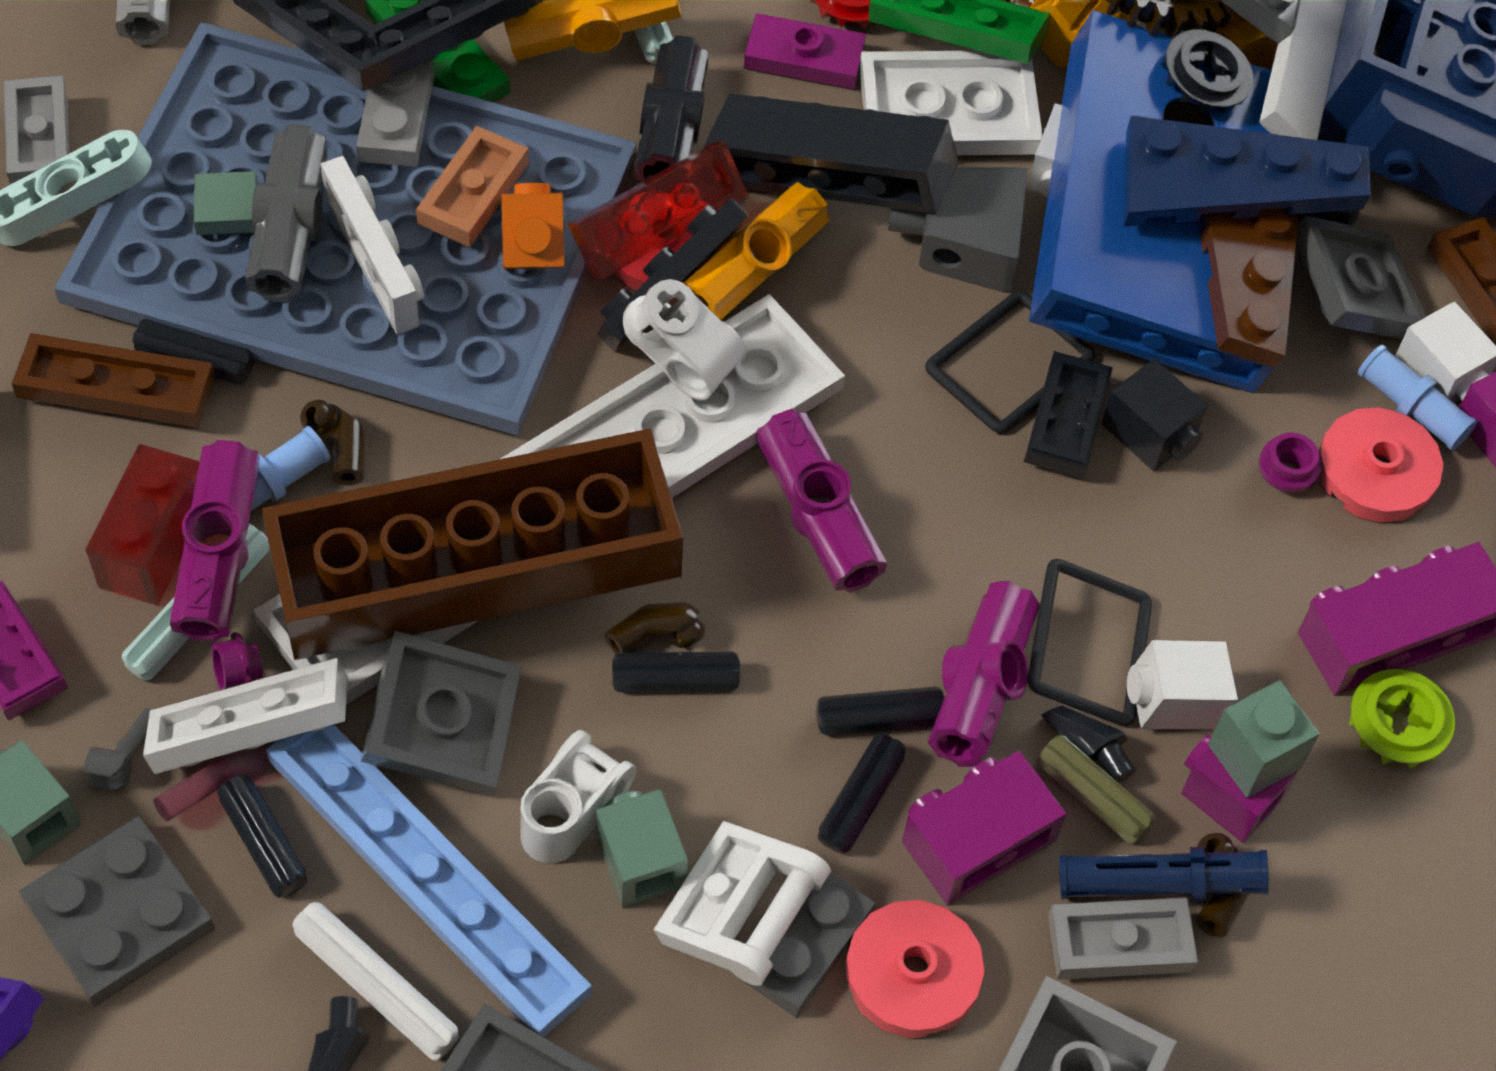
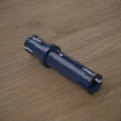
[1059,847,1269,901]

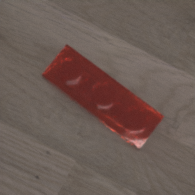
[568,142,749,279]

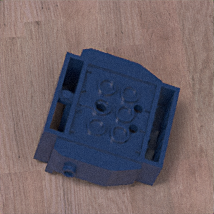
[1317,0,1496,217]

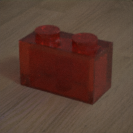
[85,444,200,606]

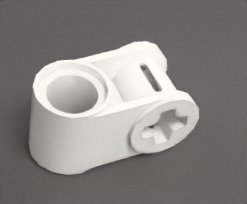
[623,279,746,400]
[520,730,637,864]

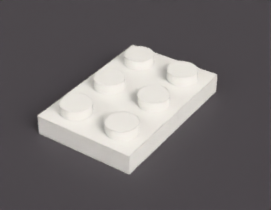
[860,51,1042,155]

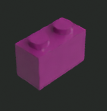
[902,750,1067,906]

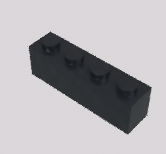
[704,93,958,214]

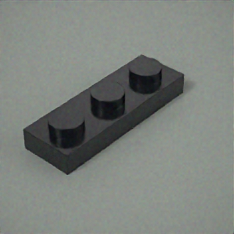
[598,198,748,352]

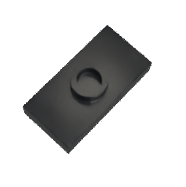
[1023,351,1113,479]

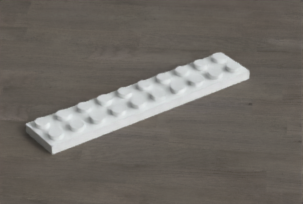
[253,294,845,705]

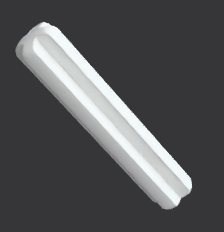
[292,902,459,1060]

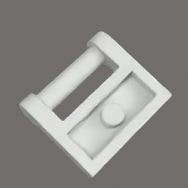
[653,821,831,986]

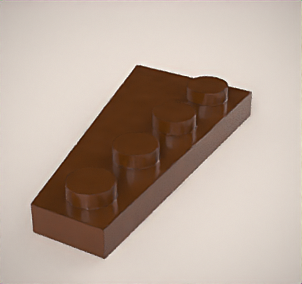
[1200,208,1299,368]

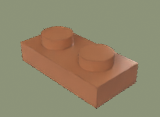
[416,125,529,247]

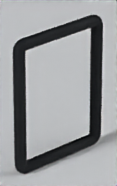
[925,290,1095,433]
[1027,558,1152,726]

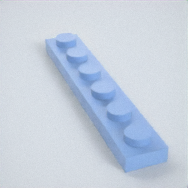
[266,724,592,1037]

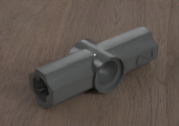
[246,124,328,302]

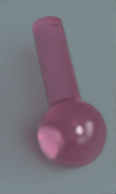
[153,743,271,822]

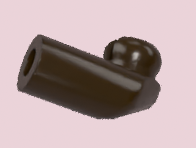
[300,399,365,485]
[604,602,705,654]
[1196,833,1249,938]

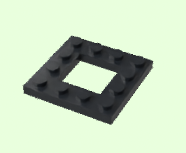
[233,0,546,92]

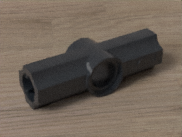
[635,35,708,193]

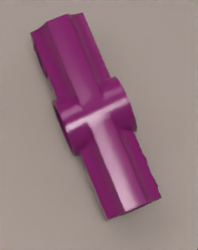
[756,409,887,593]
[170,440,260,642]
[928,581,1040,767]

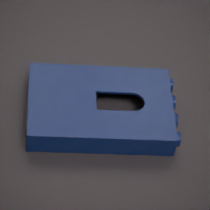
[1029,10,1280,393]

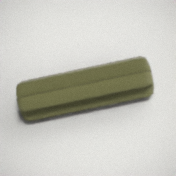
[1037,735,1155,844]

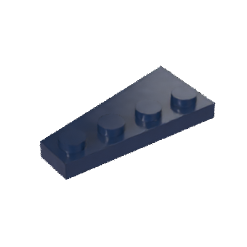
[1124,115,1370,227]

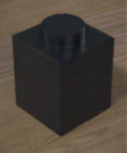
[1102,358,1208,472]

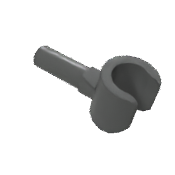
[84,708,151,791]

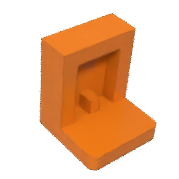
[501,183,564,270]

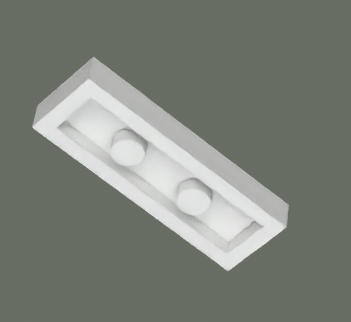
[320,155,424,335]
[143,658,348,774]

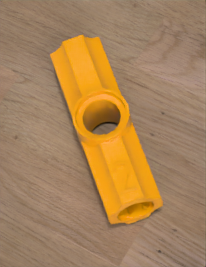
[504,0,682,61]
[682,182,830,320]

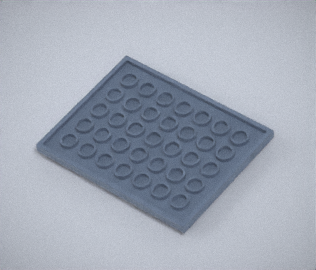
[54,22,637,436]

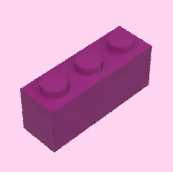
[1297,542,1496,696]

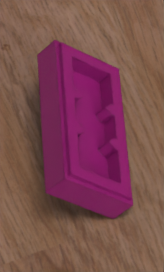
[744,13,866,89]
[0,580,68,721]

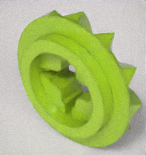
[1348,669,1455,769]

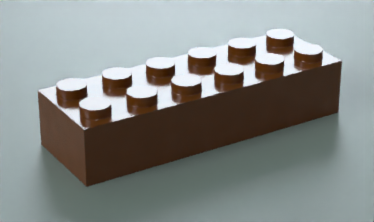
[262,428,684,660]

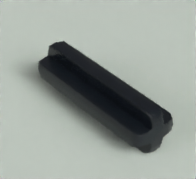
[132,319,254,384]
[612,651,740,692]
[816,686,944,735]
[818,733,906,854]
[217,774,307,898]

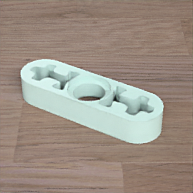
[0,130,152,246]

